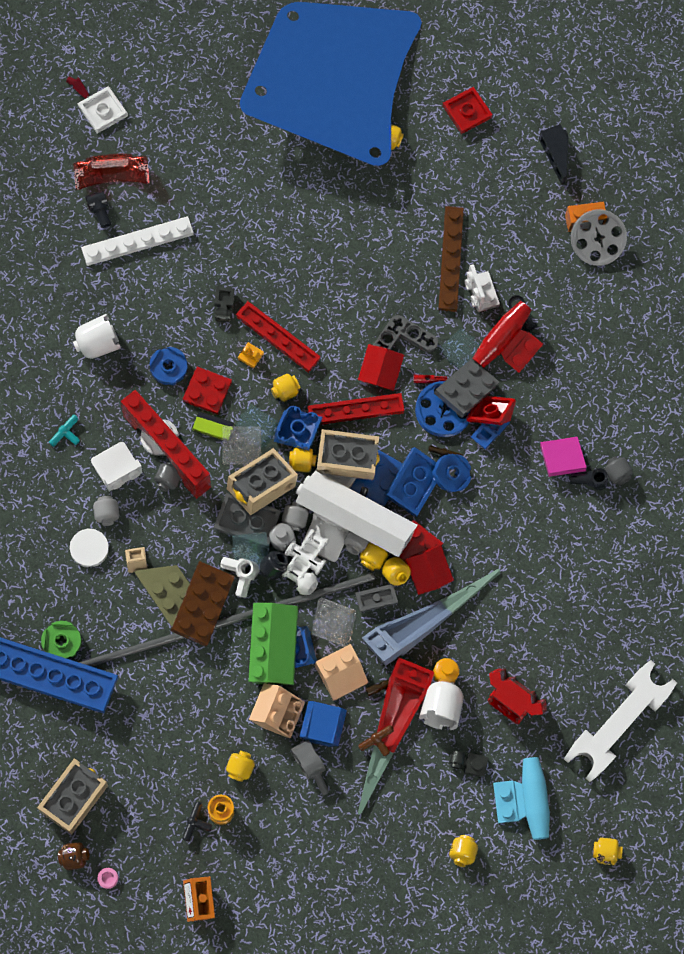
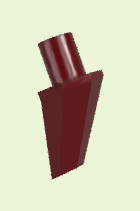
[66,76,89,99]

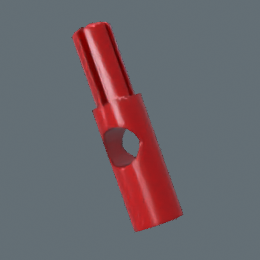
[413,374,448,383]

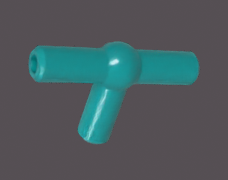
[49,415,80,447]

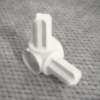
[221,557,259,598]

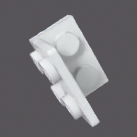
[465,264,500,312]

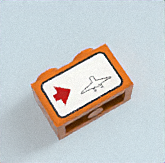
[565,202,607,232]
[183,876,215,922]

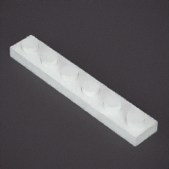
[81,216,194,266]

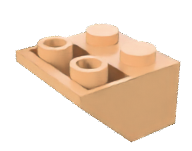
[249,683,305,738]

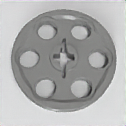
[571,209,627,266]

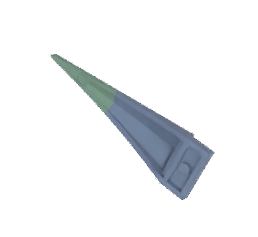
[362,569,500,666]

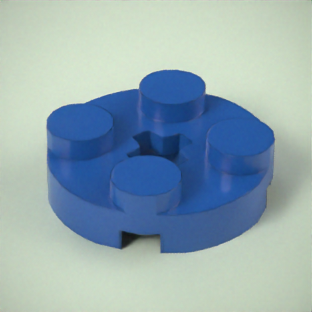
[150,347,187,385]
[432,454,471,493]

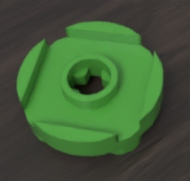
[41,621,81,659]

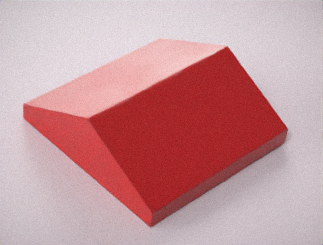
[358,344,404,391]
[466,396,516,425]
[404,544,454,595]

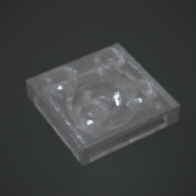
[222,426,261,465]
[312,597,356,647]

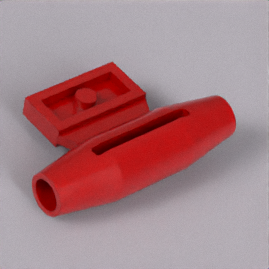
[472,301,543,373]

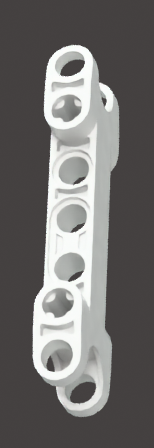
[564,660,677,782]

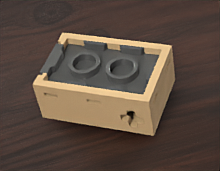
[317,429,380,480]
[227,448,298,515]
[37,759,108,835]

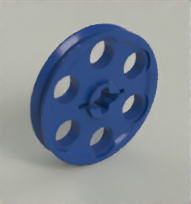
[415,381,471,437]

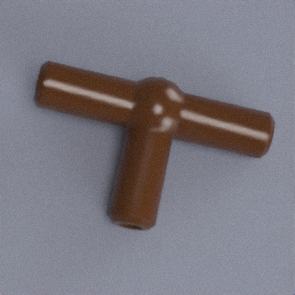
[358,725,394,756]

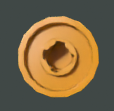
[208,794,234,825]

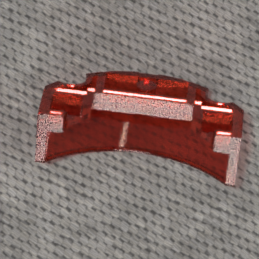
[73,153,150,190]

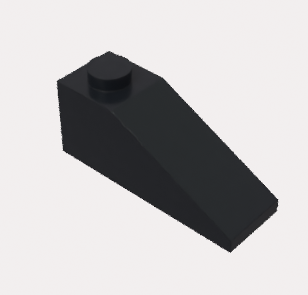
[539,124,569,185]

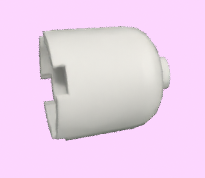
[73,314,121,359]
[419,681,464,730]

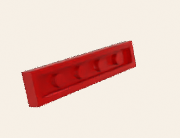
[236,301,321,373]
[308,393,404,425]

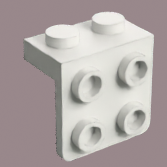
[91,442,142,492]
[303,512,349,562]

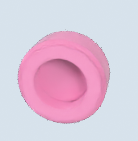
[98,868,118,889]

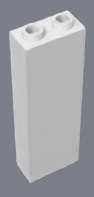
[296,471,417,557]

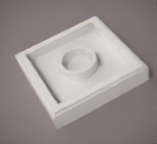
[77,86,128,133]

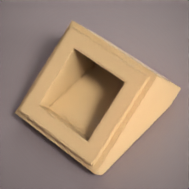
[125,547,147,573]

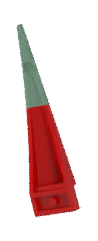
[358,657,434,815]

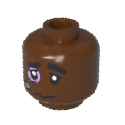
[58,842,90,870]

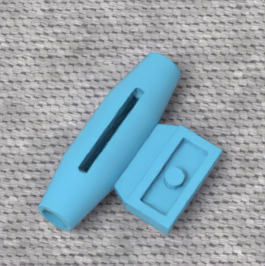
[493,757,550,840]

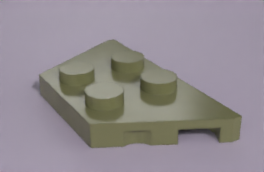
[134,565,189,627]

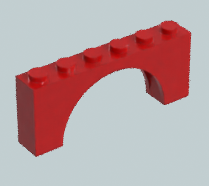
[120,390,211,499]

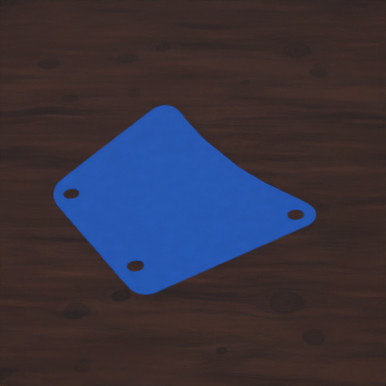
[240,2,422,166]

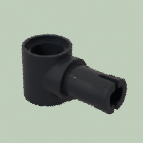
[85,190,111,228]
[570,468,608,490]

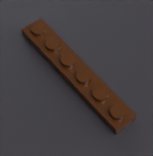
[438,206,464,312]

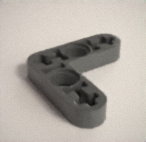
[373,315,438,353]

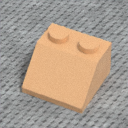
[315,644,368,701]

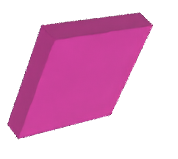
[540,437,586,477]

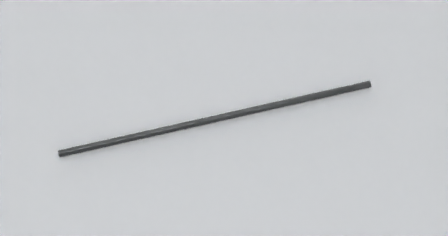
[16,573,375,689]

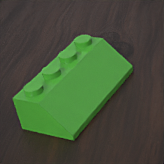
[249,603,298,685]

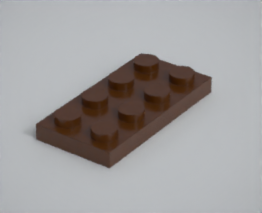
[170,561,235,647]

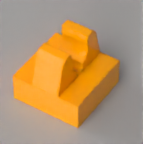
[238,342,264,369]

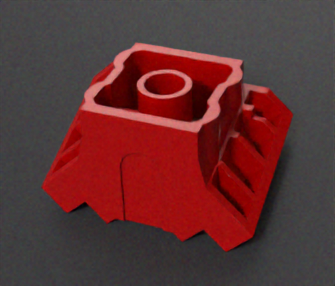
[487,668,547,724]

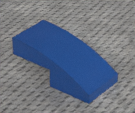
[471,422,510,449]

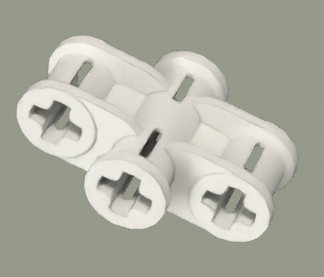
[282,529,329,586]

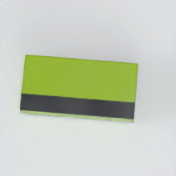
[192,412,235,442]

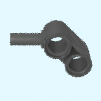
[291,740,329,795]

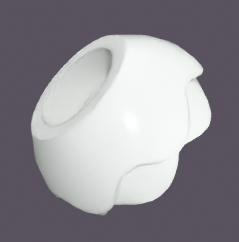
[296,573,318,595]

